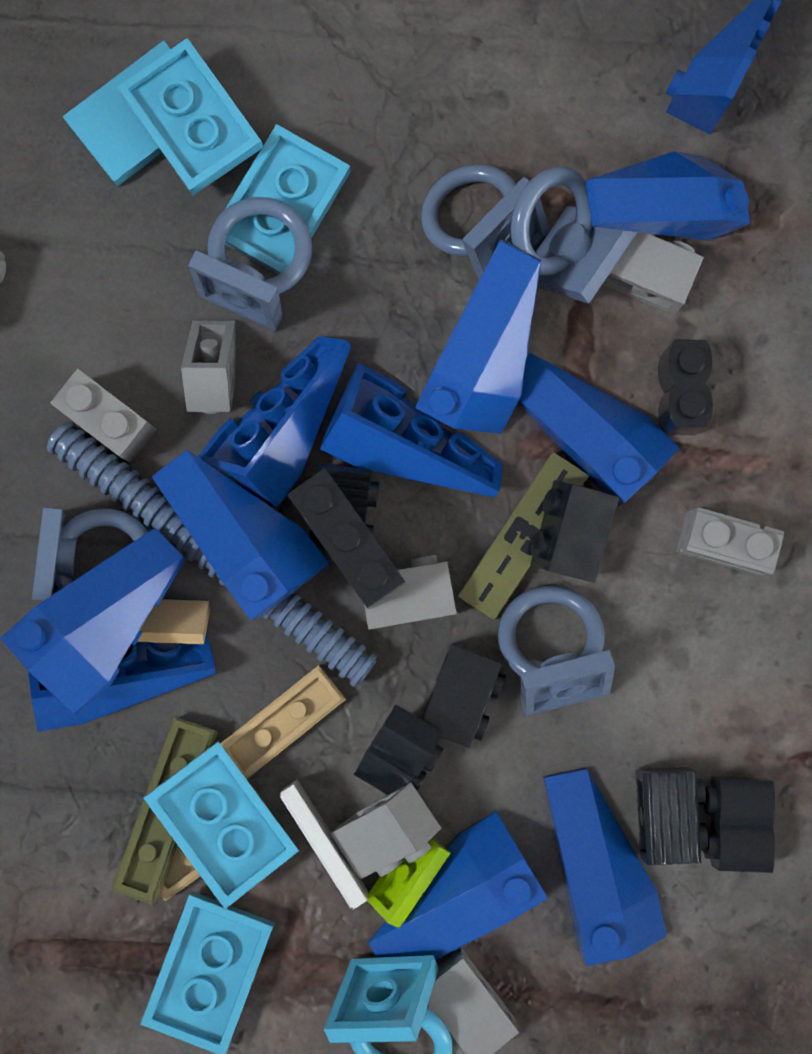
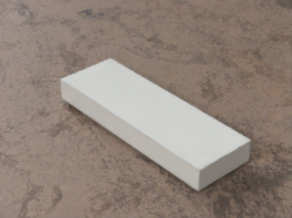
[280,779,368,909]

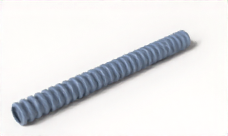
[47,421,377,687]

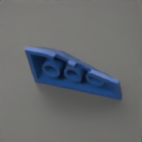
[665,0,782,134]
[585,151,750,241]
[415,239,542,434]
[198,336,351,508]
[518,353,680,507]
[320,362,503,498]
[152,450,330,620]
[0,528,186,716]
[28,635,216,732]
[543,768,667,966]
[368,811,547,960]

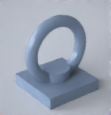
[421,164,550,281]
[511,166,638,304]
[188,197,312,332]
[32,507,149,601]
[498,586,615,717]

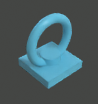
[324,955,453,1054]

